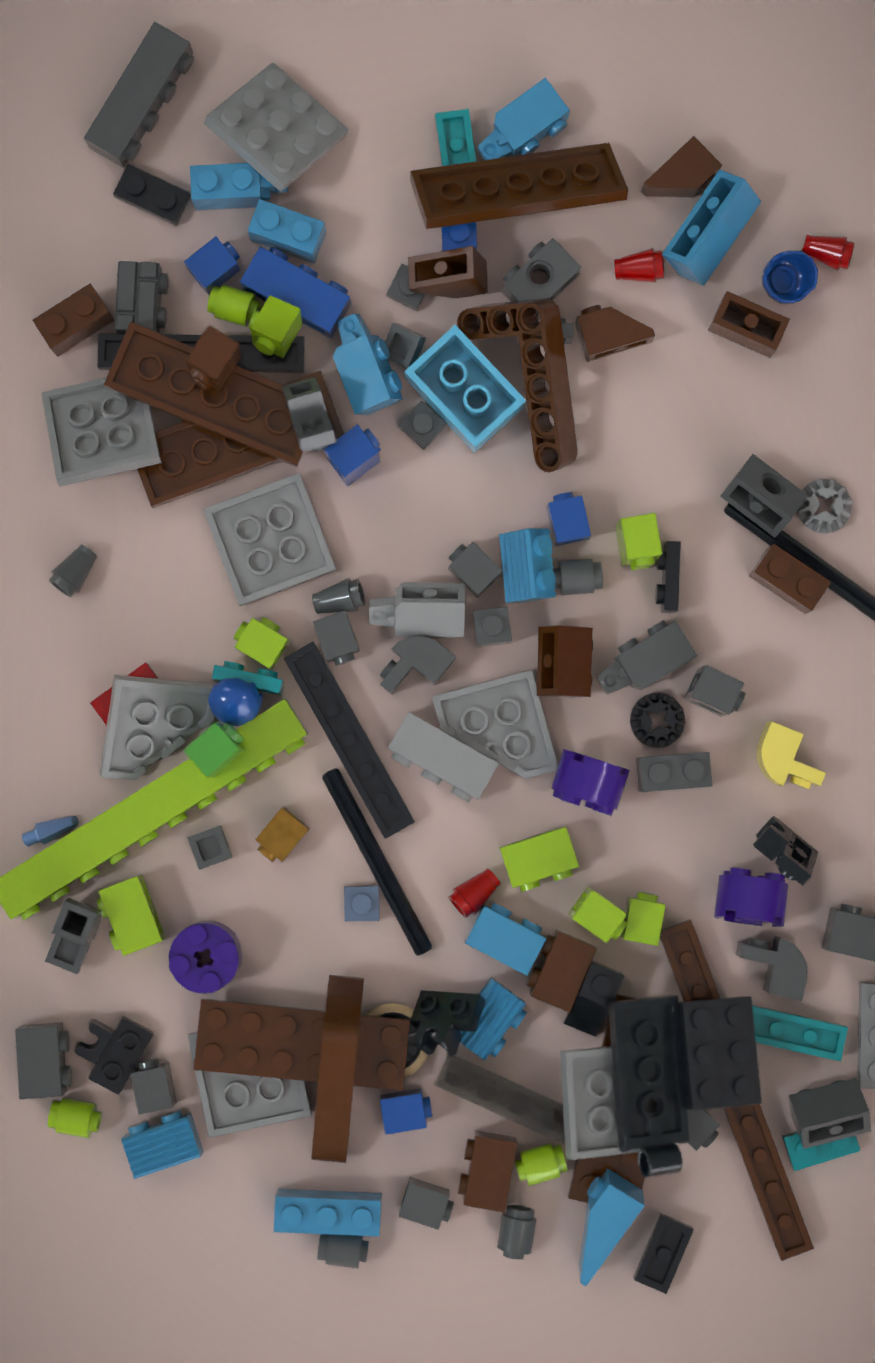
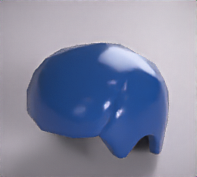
[762,250,818,304]
[208,678,263,726]

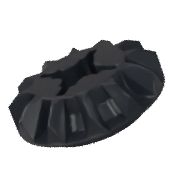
[630,693,686,748]

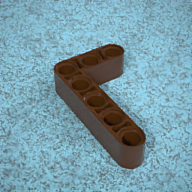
[457,298,578,473]
[311,975,364,1163]

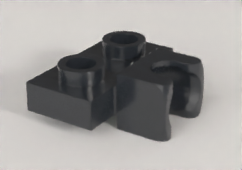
[753,816,818,886]
[410,990,486,1057]
[74,1016,154,1095]

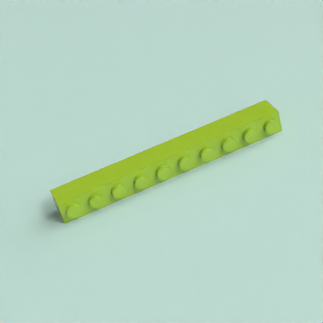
[0,699,309,921]

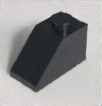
[563,960,624,1037]

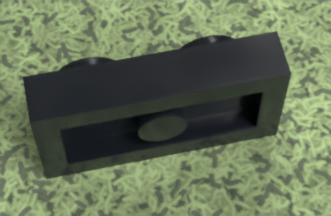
[113,164,191,226]
[655,541,681,613]
[633,1213,694,1294]

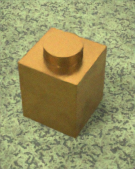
[255,807,310,862]

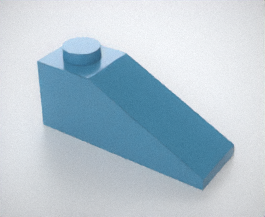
[579,1169,645,1286]

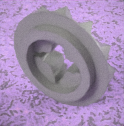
[797,478,852,533]

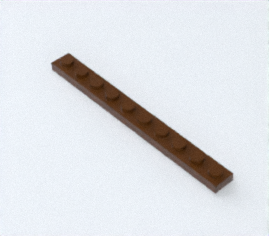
[660,919,814,1261]

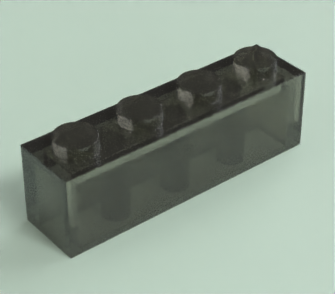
[433,1053,565,1144]

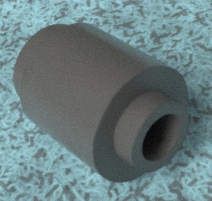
[552,559,603,596]
[497,1205,537,1260]
[317,1234,369,1269]

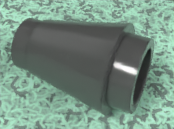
[49,544,97,597]
[312,578,365,614]

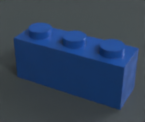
[240,246,351,339]

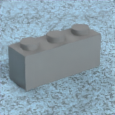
[388,712,499,802]

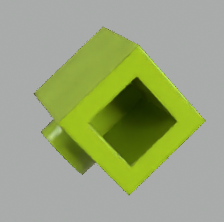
[249,295,302,358]
[233,617,290,670]
[621,892,666,946]

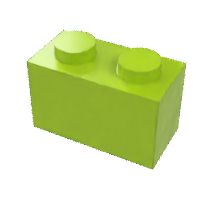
[615,513,662,571]
[499,826,579,892]
[97,874,167,956]
[568,886,627,943]

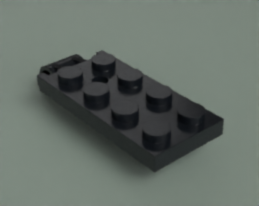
[608,995,689,1177]

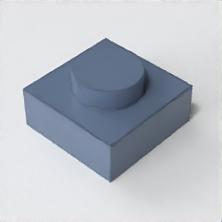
[344,886,380,922]

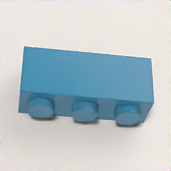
[662,169,761,286]
[274,1189,382,1236]

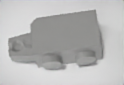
[369,582,465,639]

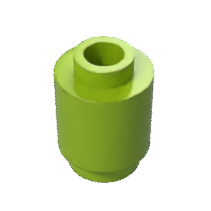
[207,285,260,327]
[48,1098,102,1138]
[515,1143,568,1186]

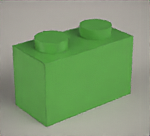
[183,722,245,777]

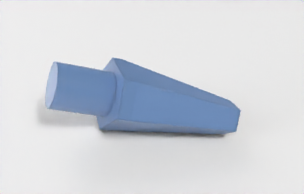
[22,816,79,847]

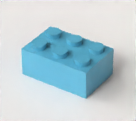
[404,325,526,454]

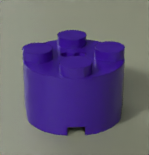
[551,749,630,816]
[714,868,789,927]
[169,921,242,994]

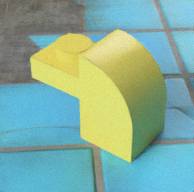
[756,721,826,790]

